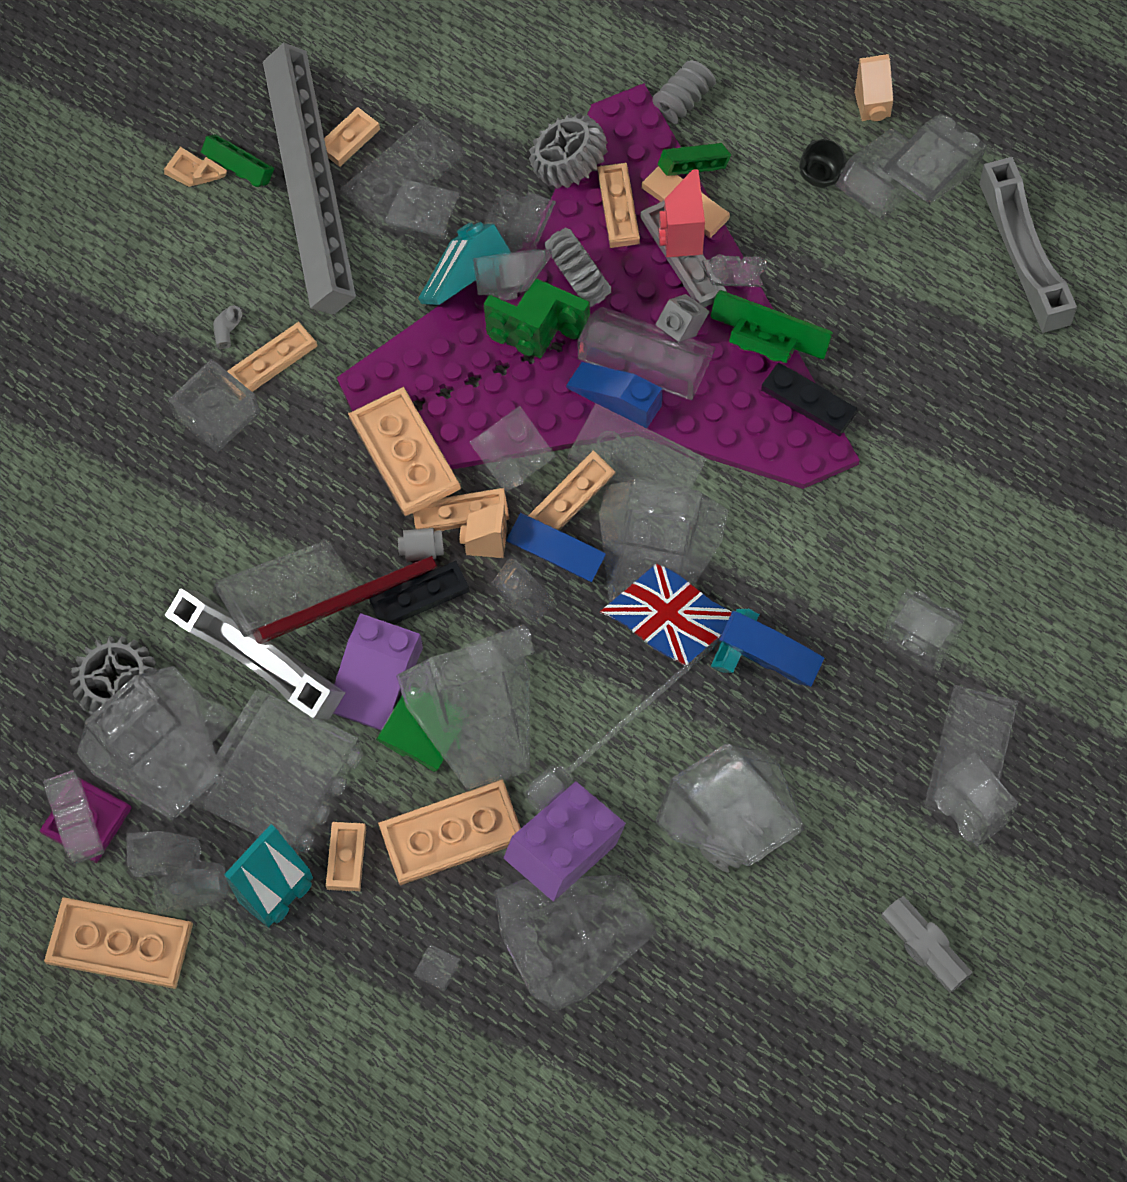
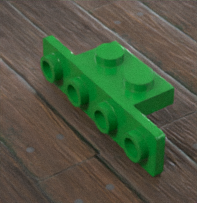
[711,290,833,363]

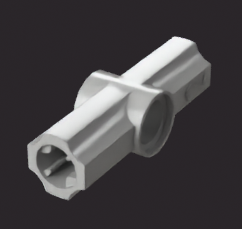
[881,896,973,993]

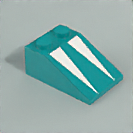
[418,222,512,305]
[224,824,313,928]

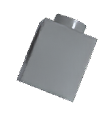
[655,294,710,342]

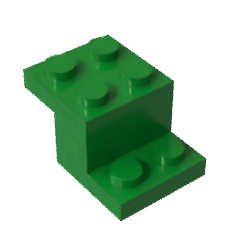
[484,277,591,359]

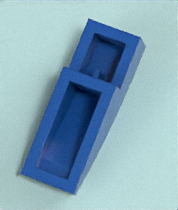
[506,513,606,583]
[719,611,824,687]

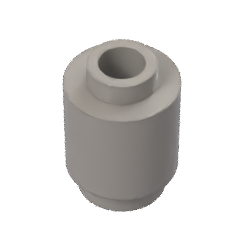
[398,528,444,562]

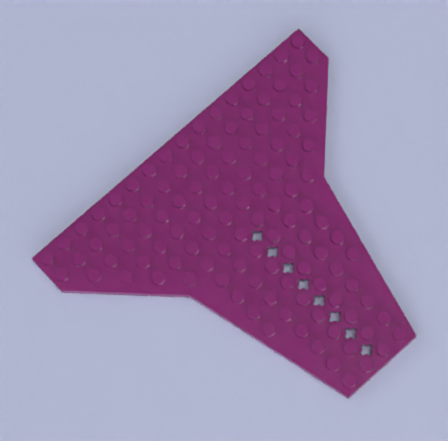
[337,83,860,489]

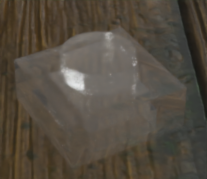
[414,944,461,992]

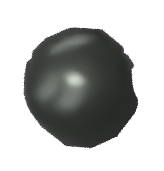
[799,138,847,188]

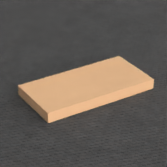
[348,387,461,516]
[378,779,521,885]
[44,897,193,989]

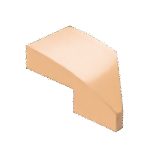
[164,147,227,187]

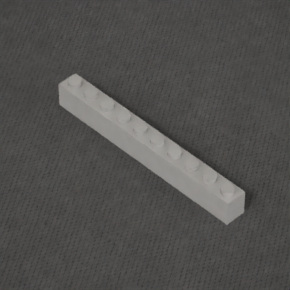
[263,42,356,314]

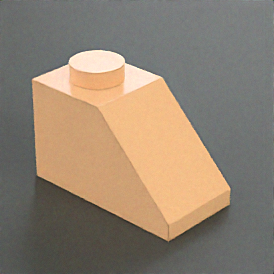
[855,54,893,121]
[460,503,507,558]

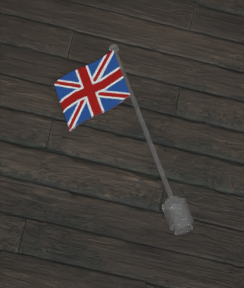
[524,564,732,812]

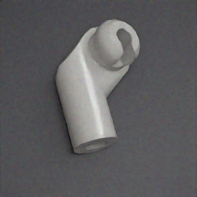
[213,305,242,349]

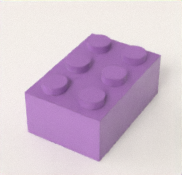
[503,781,626,902]

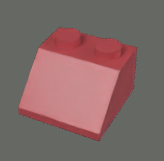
[658,170,705,258]

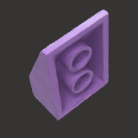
[333,613,423,730]

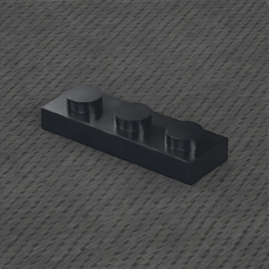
[761,362,857,437]
[369,561,470,625]

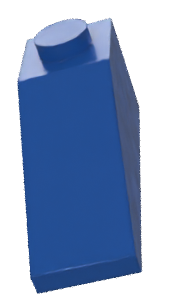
[566,362,662,429]

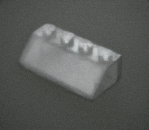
[577,307,715,400]

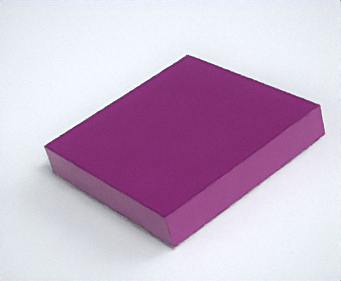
[39,776,132,864]

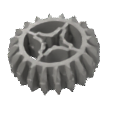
[529,113,608,189]
[545,228,611,307]
[70,636,159,722]

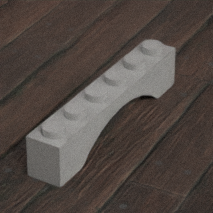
[979,157,1077,333]
[165,588,346,720]

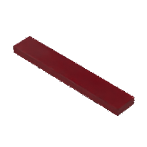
[253,556,437,645]

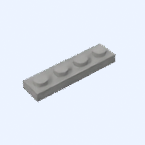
[641,200,726,307]

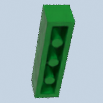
[201,134,274,187]
[657,143,732,176]

